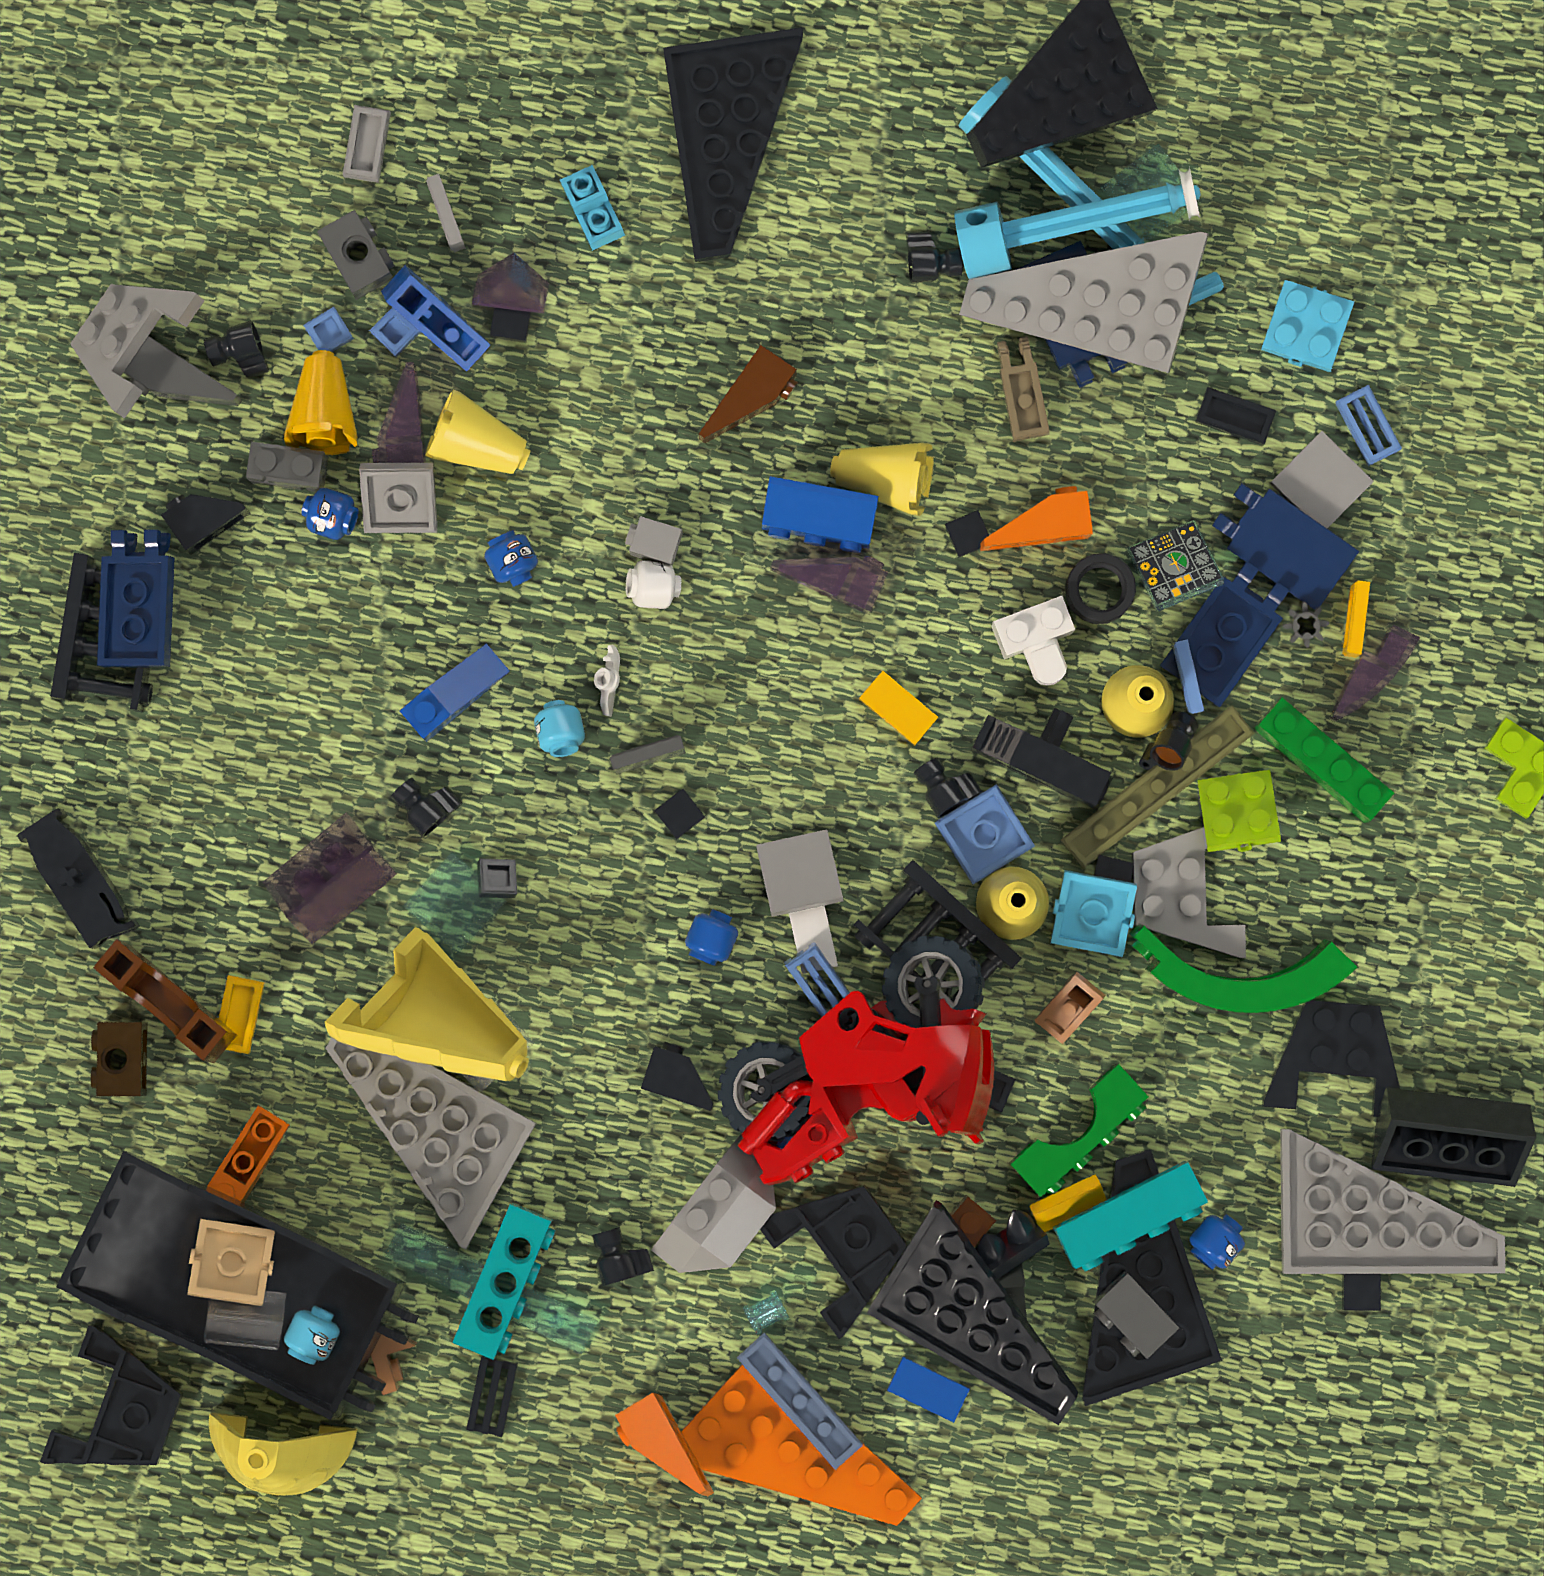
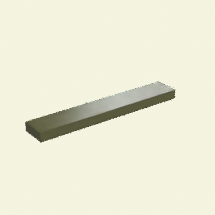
[1060,705,1255,869]

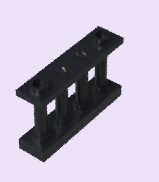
[50,553,153,713]
[853,859,1022,1002]

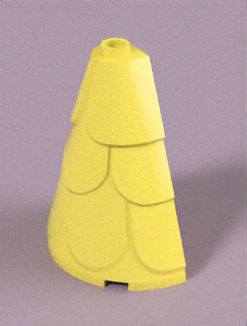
[325,927,529,1081]
[209,1412,357,1496]

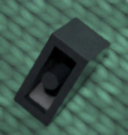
[161,494,251,555]
[641,1041,714,1111]

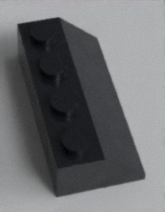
[1371,1087,1536,1187]

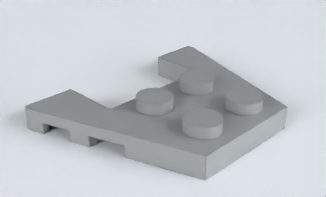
[70,284,205,419]
[1132,827,1246,958]

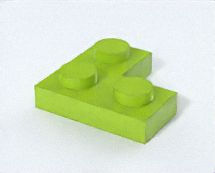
[1484,717,1544,819]

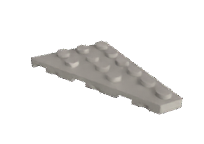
[959,232,1209,373]
[325,1037,537,1250]
[1280,1129,1506,1274]

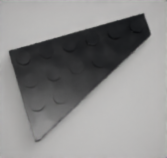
[966,0,1158,168]
[663,27,803,262]
[1082,1149,1222,1406]
[867,1200,1079,1426]

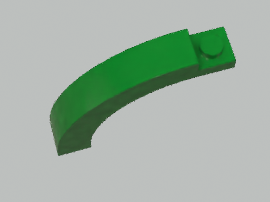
[1129,923,1357,1013]

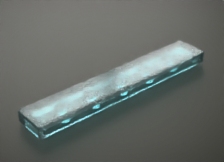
[384,1222,598,1355]

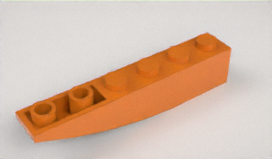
[207,1105,290,1203]

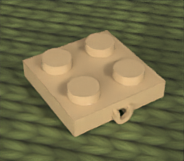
[187,1219,275,1306]

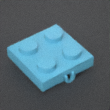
[1261,280,1354,372]
[1050,870,1137,957]

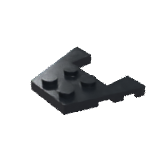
[1262,1000,1400,1117]
[760,1185,908,1339]
[40,1323,184,1465]

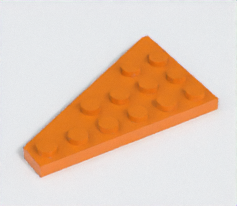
[681,1365,922,1526]

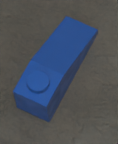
[381,265,491,372]
[400,643,510,742]

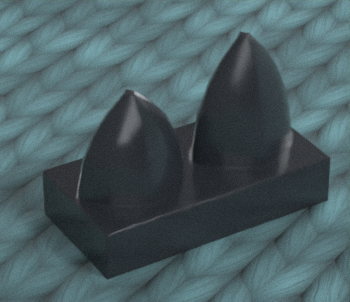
[975,1209,1050,1279]

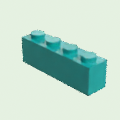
[1053,1161,1208,1271]

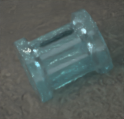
[743,1290,790,1336]

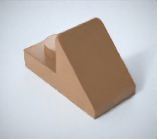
[1034,972,1106,1044]
[371,1334,417,1395]

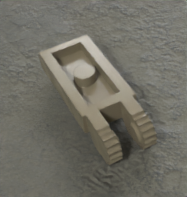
[997,337,1050,442]

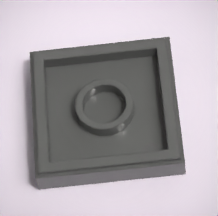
[610,735,686,775]

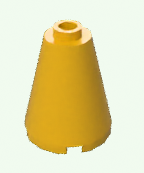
[284,350,358,455]

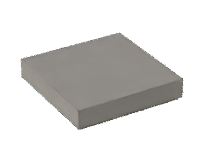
[1270,431,1374,528]
[359,463,437,533]
[756,829,843,917]

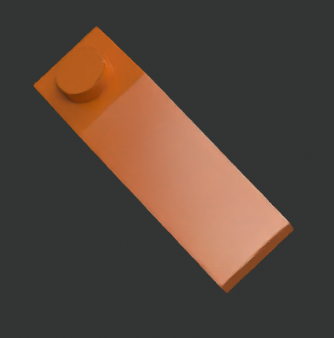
[980,486,1093,551]
[615,1393,714,1497]

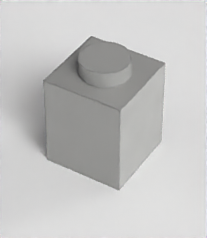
[625,516,683,566]

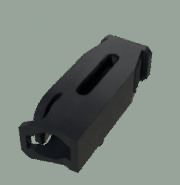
[970,708,1113,811]
[17,808,140,949]

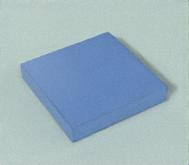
[934,784,1035,885]

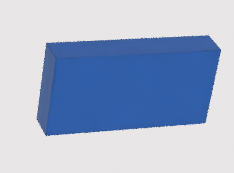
[887,1356,970,1423]

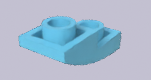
[560,165,625,251]

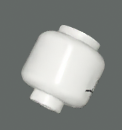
[626,560,681,609]

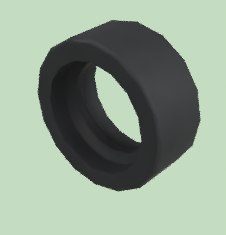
[1065,553,1136,624]

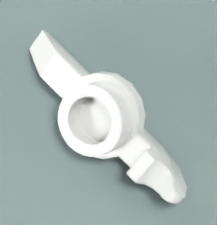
[594,645,620,717]

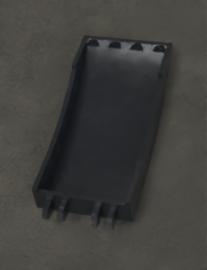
[56,1151,420,1420]

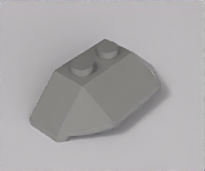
[651,1134,776,1273]

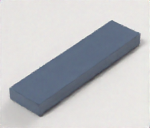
[737,1332,863,1470]

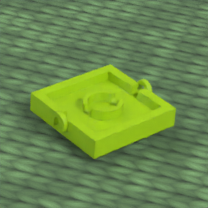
[1197,770,1281,852]

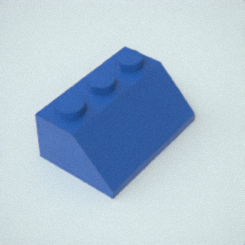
[762,476,879,553]

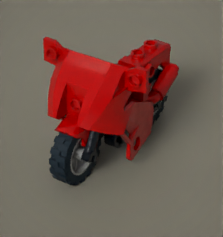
[718,936,994,1185]

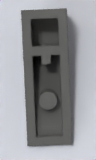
[123,336,242,406]

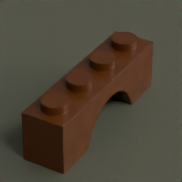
[93,939,237,1063]

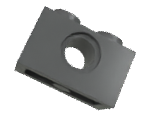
[317,210,395,300]

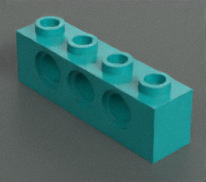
[452,1203,556,1360]

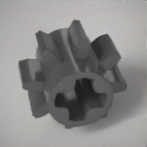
[1282,601,1329,648]

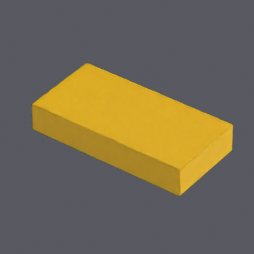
[1342,580,1370,658]
[859,671,938,746]
[218,975,265,1054]
[1029,1174,1107,1232]

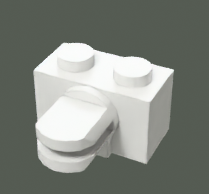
[991,596,1075,686]

